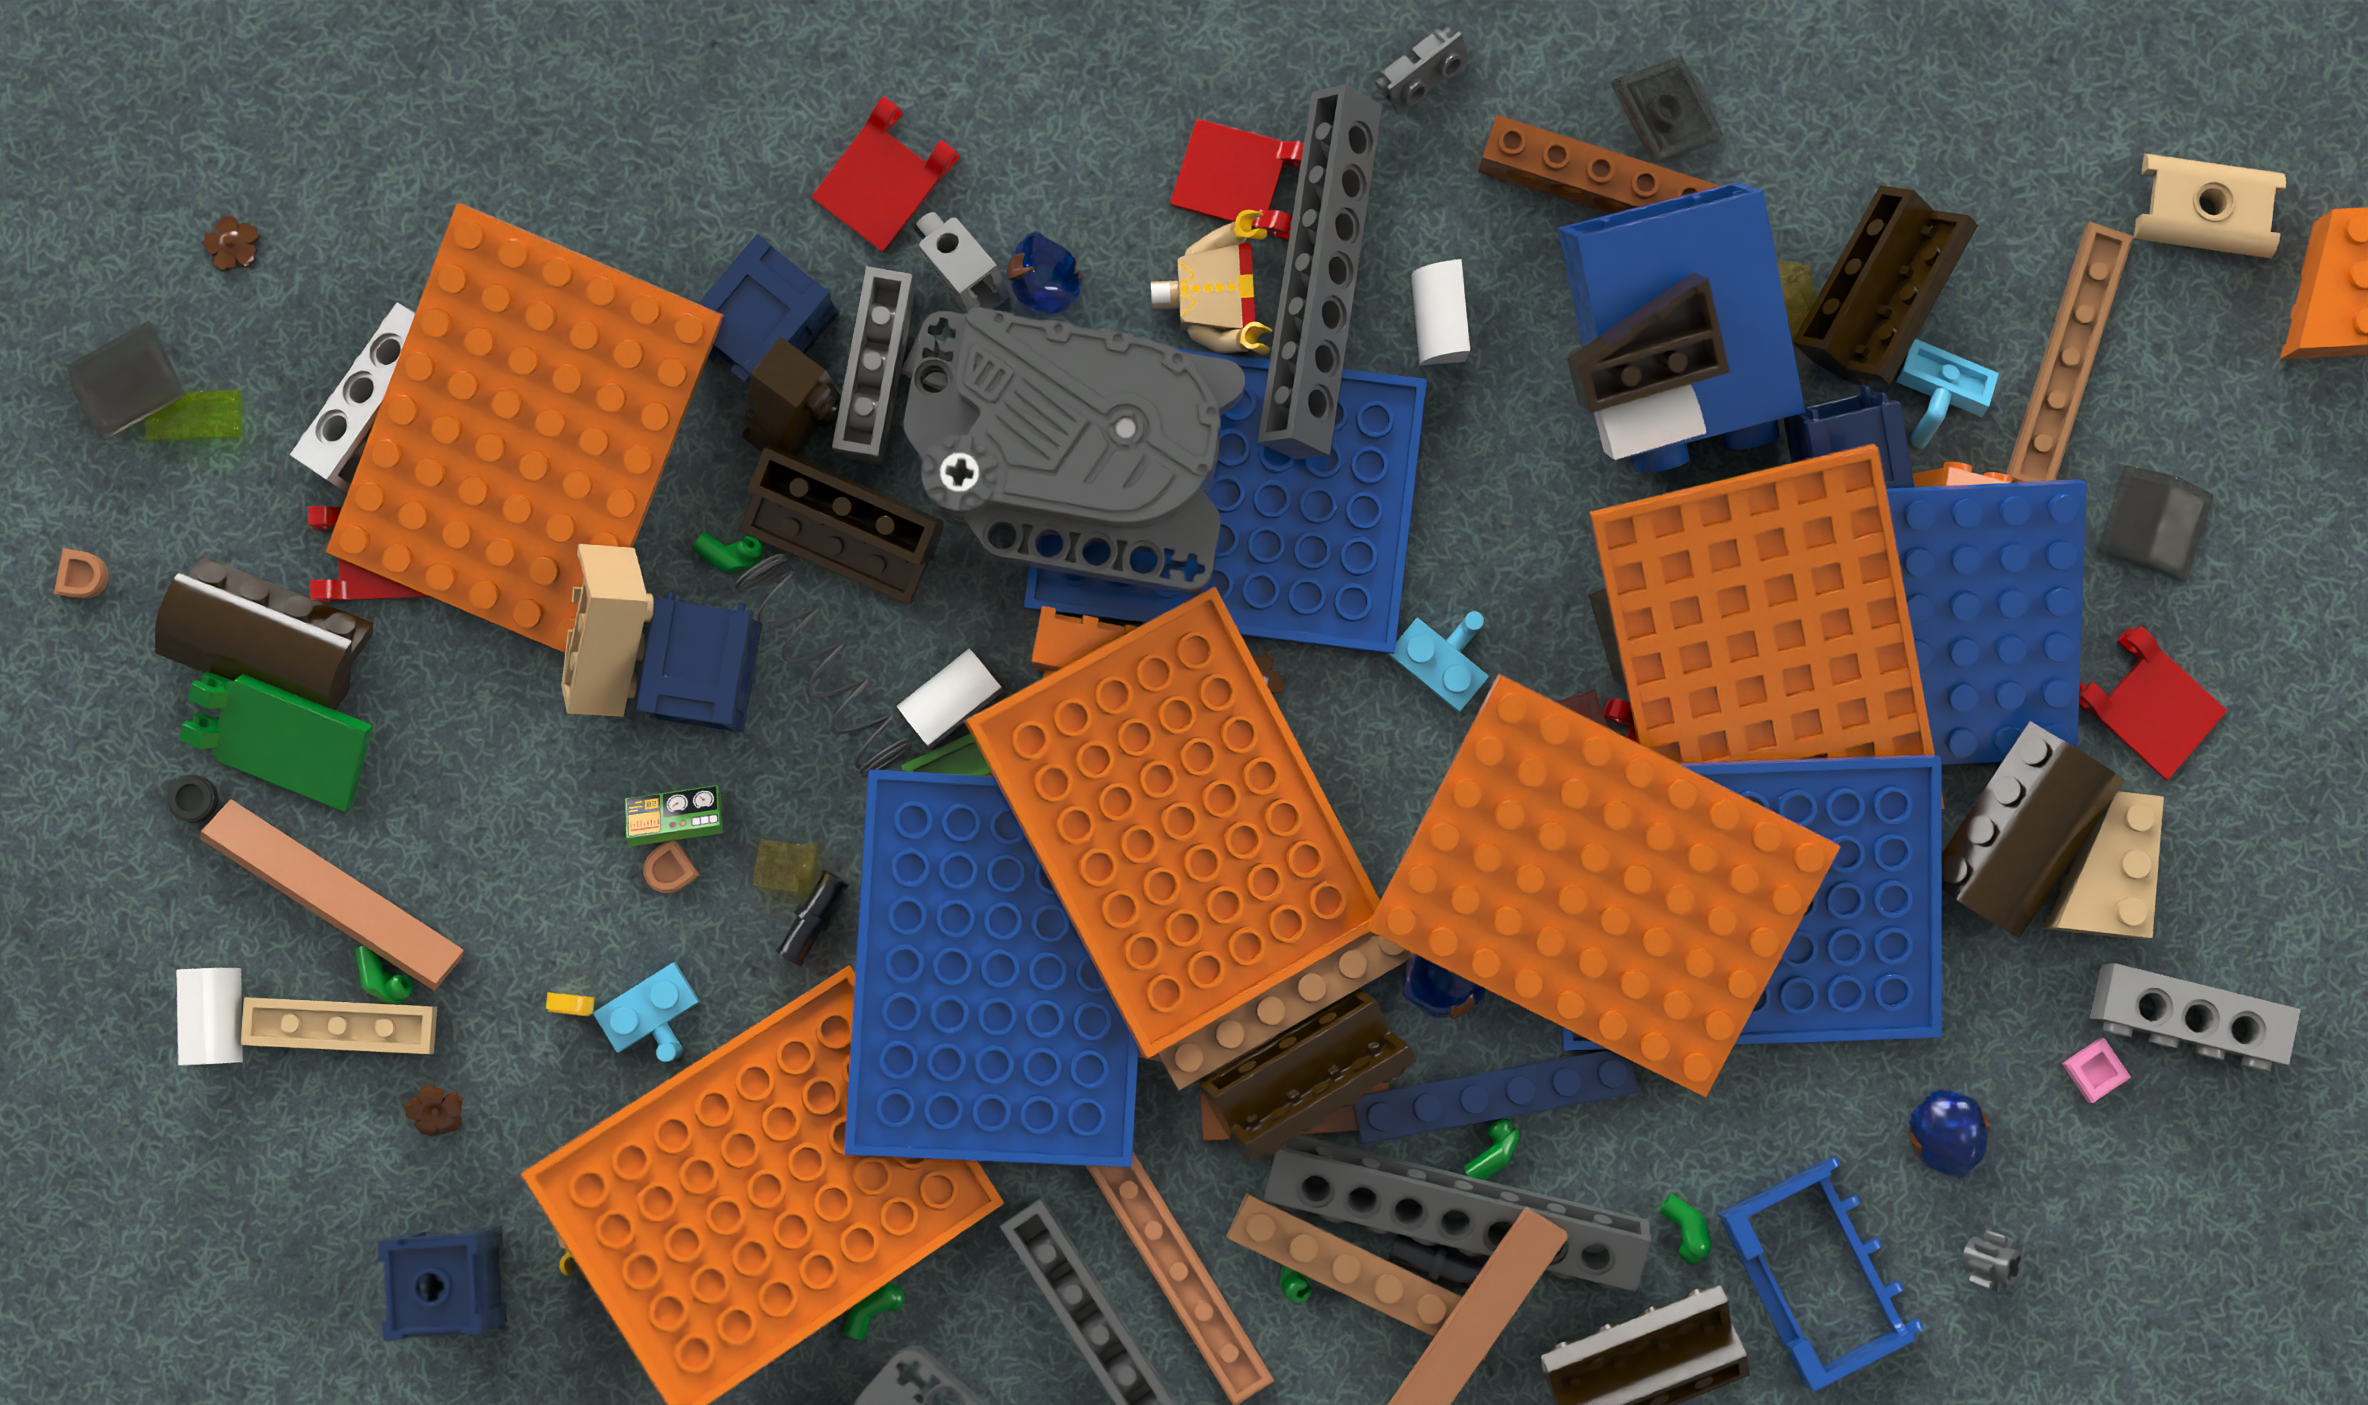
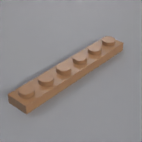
[1157,931,1417,1090]
[1226,1193,1489,1361]

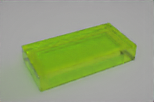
[145,389,243,442]

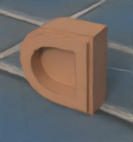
[54,548,109,599]
[643,840,701,893]

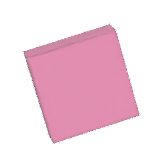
[2062,1038,2131,1104]

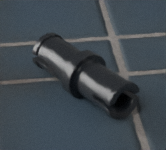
[776,869,850,966]
[1388,1234,1485,1290]

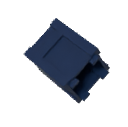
[698,234,840,390]
[1783,385,1914,489]
[636,591,762,733]
[378,1226,507,1341]

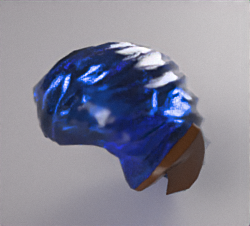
[1007,231,1084,315]
[1402,954,1485,1019]
[1908,1089,1990,1178]

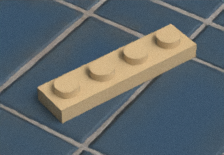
[240,997,437,1054]

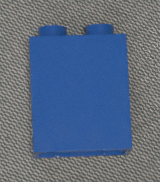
[1558,182,1805,473]

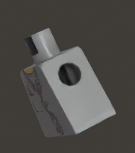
[914,212,1011,314]

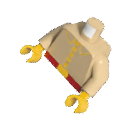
[1151,209,1272,355]

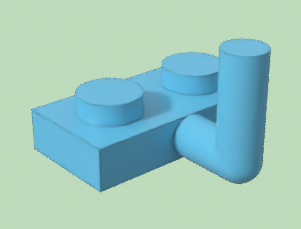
[1896,339,1999,449]
[1387,611,1489,713]
[593,962,700,1062]

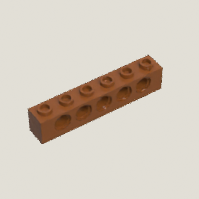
[1477,114,1720,214]

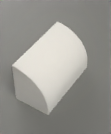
[1411,259,1470,366]
[1594,384,1706,460]
[897,648,1004,749]
[177,968,243,1065]

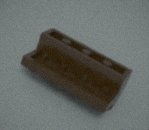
[1792,185,1978,386]
[739,446,944,605]
[155,556,373,710]
[1941,721,2125,938]
[1199,988,1417,1160]
[1539,1285,1750,1405]

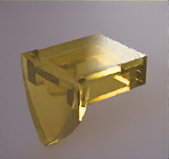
[1777,261,1818,336]
[753,839,820,899]

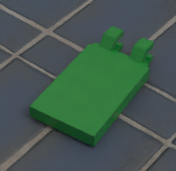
[179,672,373,812]

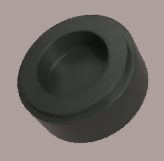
[167,775,218,822]

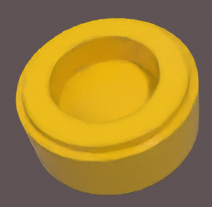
[545,992,595,1016]

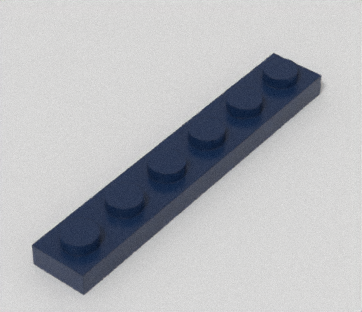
[1353,1049,1639,1144]

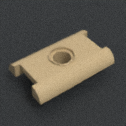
[2134,154,2286,258]

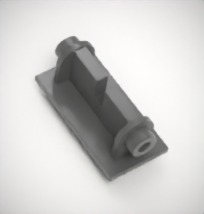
[1375,27,1469,115]

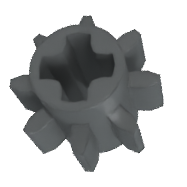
[1962,1229,2023,1293]

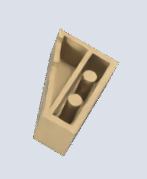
[561,544,653,717]
[2042,791,2164,939]

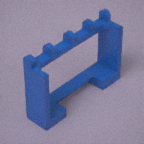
[1718,1156,1924,1392]

